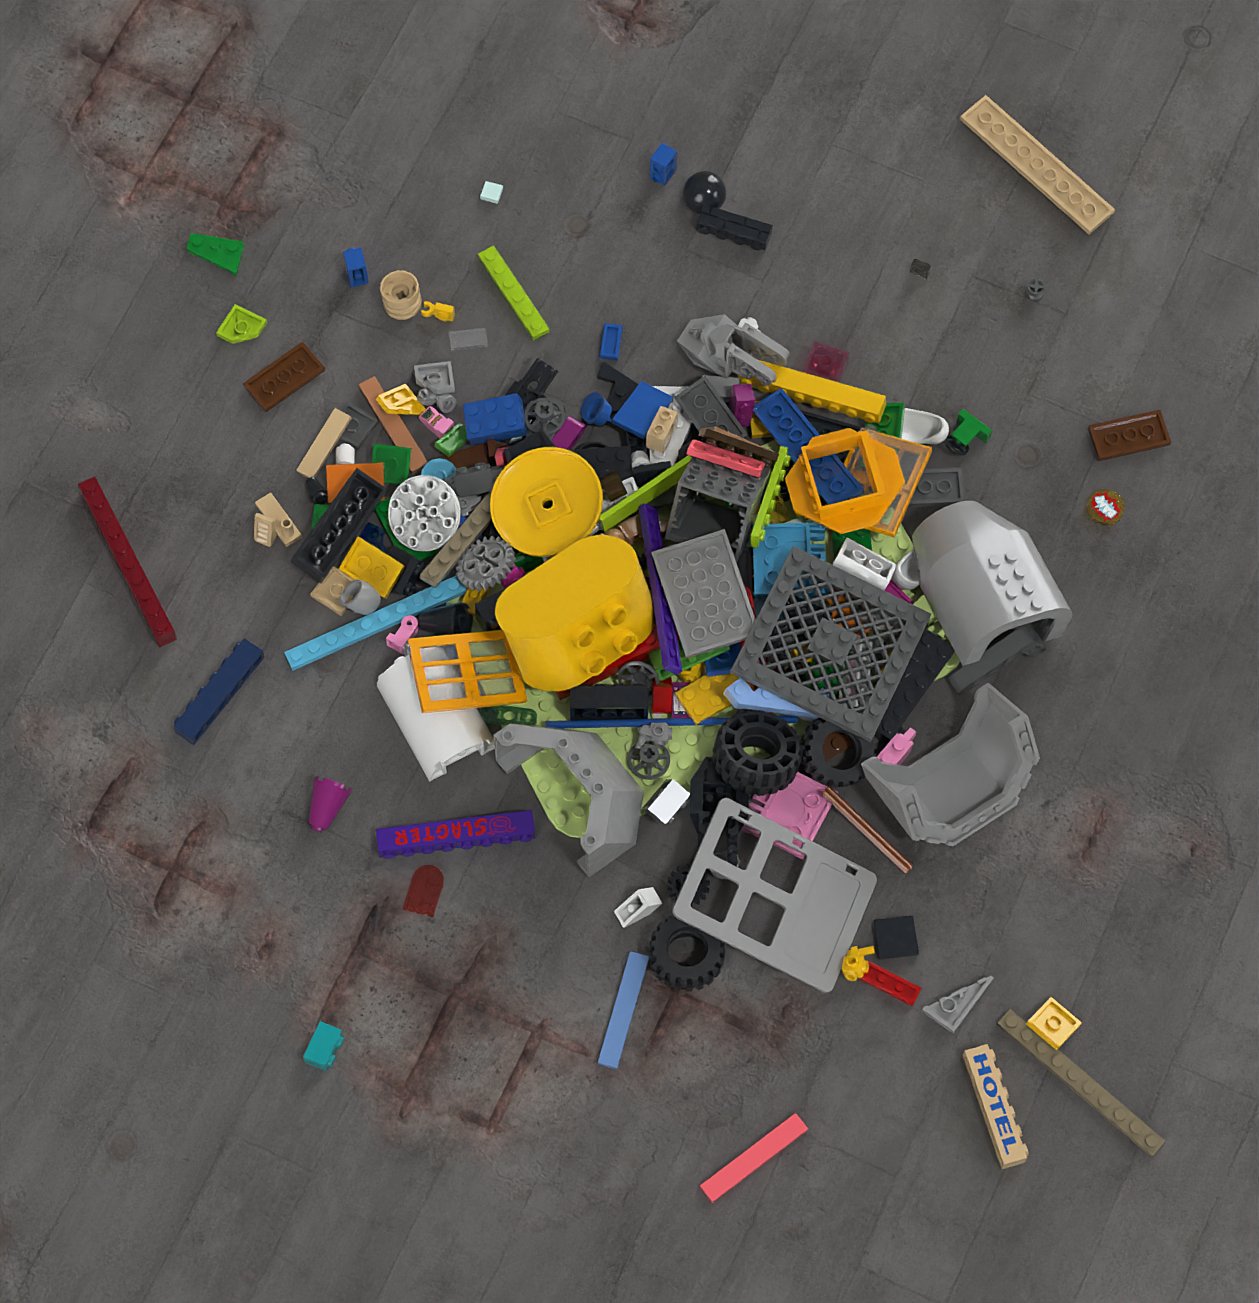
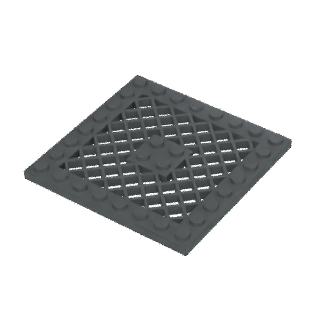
[730,546,931,742]

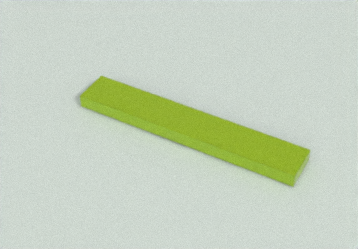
[599,455,692,532]

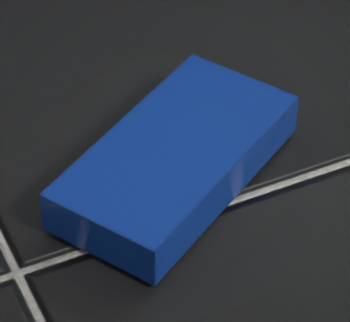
[600,323,623,361]

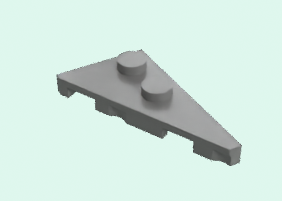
[922,976,994,1033]

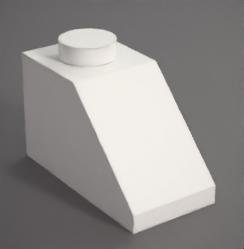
[614,887,662,928]

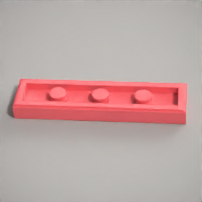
[687,440,765,477]

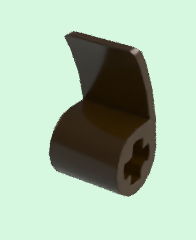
[599,471,628,502]

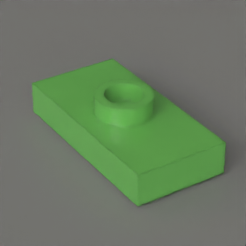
[435,422,468,457]

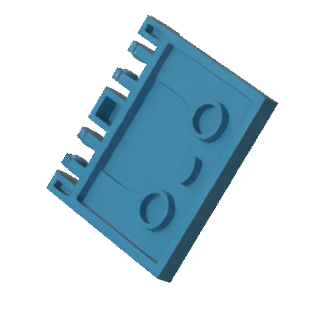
[752,523,828,597]

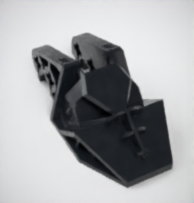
[689,757,749,867]

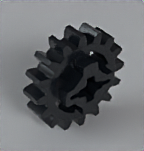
[667,864,710,907]

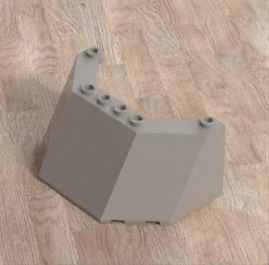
[861,683,1040,846]
[494,724,644,877]

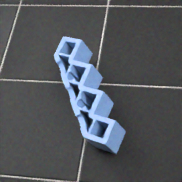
[723,678,830,719]

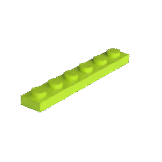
[478,245,549,340]
[751,446,791,548]

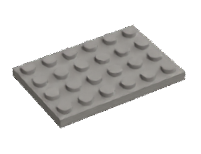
[651,529,756,659]

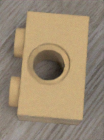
[646,406,678,453]

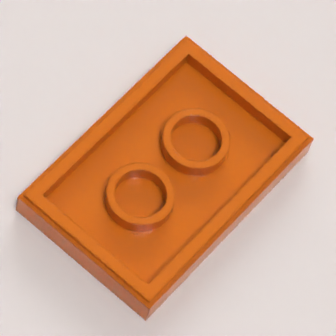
[326,463,385,503]

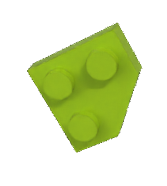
[216,304,267,344]

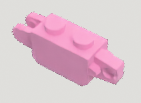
[865,727,916,779]

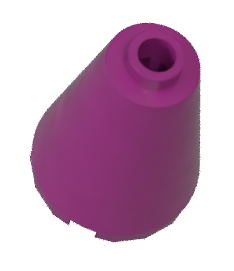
[308,776,352,833]

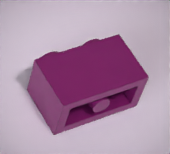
[728,384,755,427]

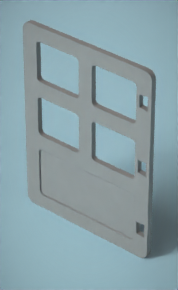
[672,798,877,993]

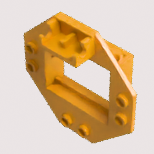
[785,428,905,534]

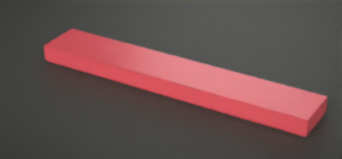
[700,1113,808,1203]

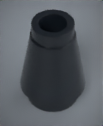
[306,477,328,504]

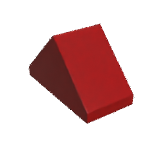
[652,677,673,714]

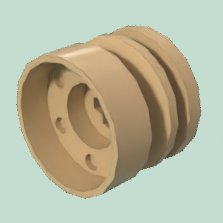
[380,270,422,320]

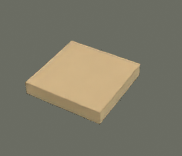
[310,566,355,616]

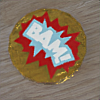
[1086,489,1125,526]

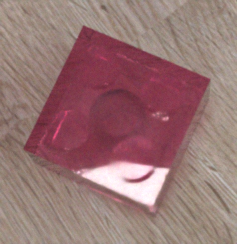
[802,341,849,383]

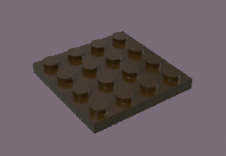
[701,428,779,469]

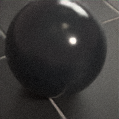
[683,171,726,214]

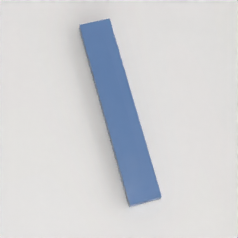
[598,951,649,1070]

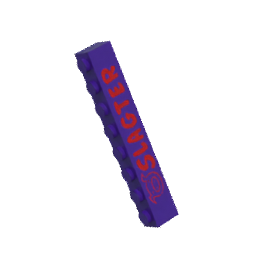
[376,810,535,859]

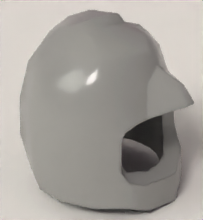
[338,579,381,615]

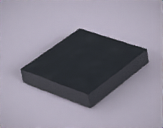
[873,916,919,960]

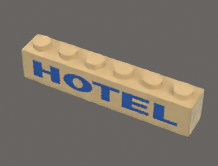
[963,1044,1029,1169]

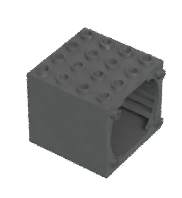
[665,456,771,562]

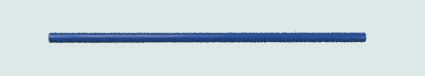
[546,716,798,728]

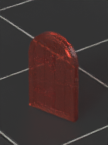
[403,865,444,917]

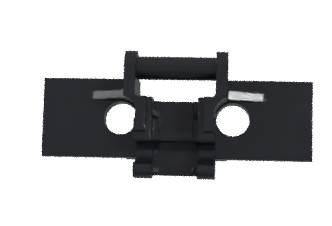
[501,358,558,445]

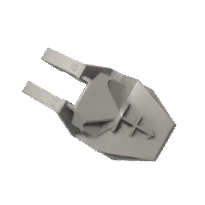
[677,314,789,387]

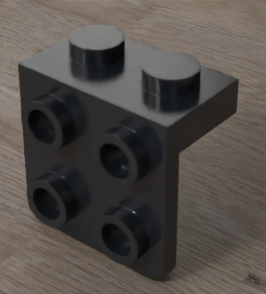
[633,461,676,508]
[388,546,425,596]

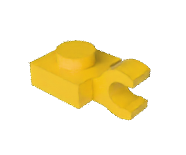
[421,301,455,321]

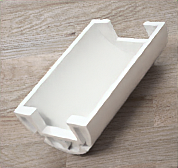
[377,647,495,782]

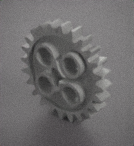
[456,536,516,591]

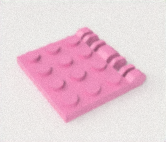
[741,772,838,860]

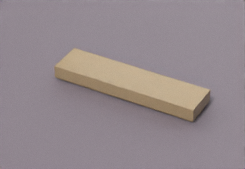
[296,408,352,478]

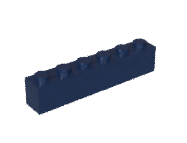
[173,638,265,745]

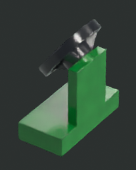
[944,409,992,455]

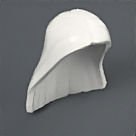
[902,408,949,445]
[892,548,921,590]

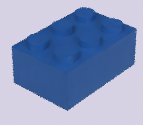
[463,393,527,446]

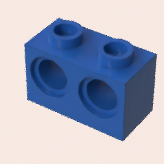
[650,143,677,185]

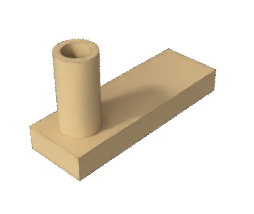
[255,492,302,547]

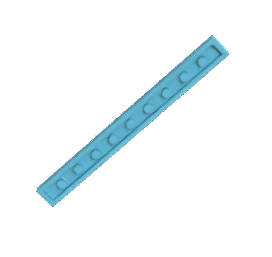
[284,575,467,671]

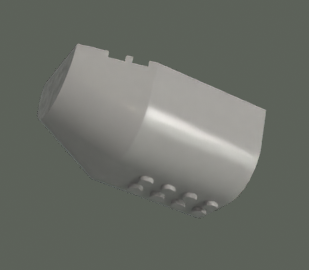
[912,501,1073,666]

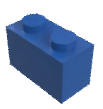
[343,247,368,288]

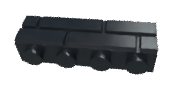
[696,206,773,250]

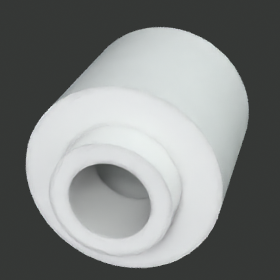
[335,444,355,465]
[631,451,650,470]

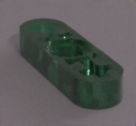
[481,705,537,725]

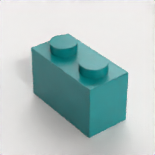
[303,1021,345,1071]

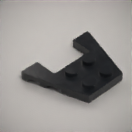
[581,361,639,427]

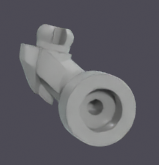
[417,389,457,413]

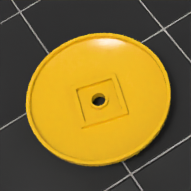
[490,447,603,557]

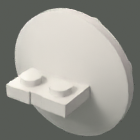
[388,475,460,551]

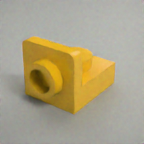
[679,661,706,684]

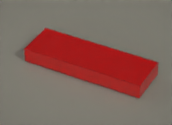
[859,961,922,1007]

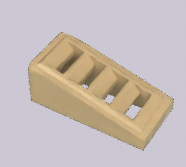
[254,513,277,547]

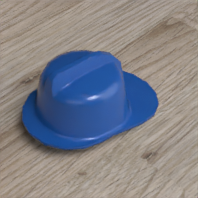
[581,392,612,426]

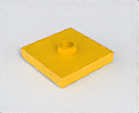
[1026,997,1082,1050]

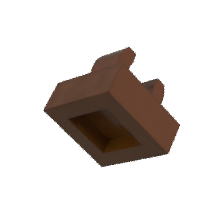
[487,439,505,465]

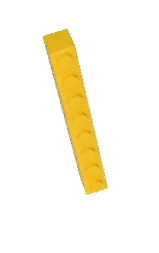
[738,359,886,424]

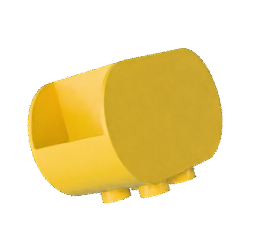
[495,535,656,691]

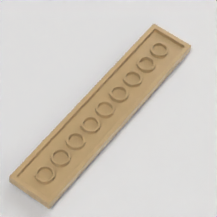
[960,95,1115,234]

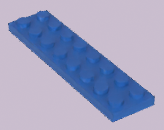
[753,388,864,505]

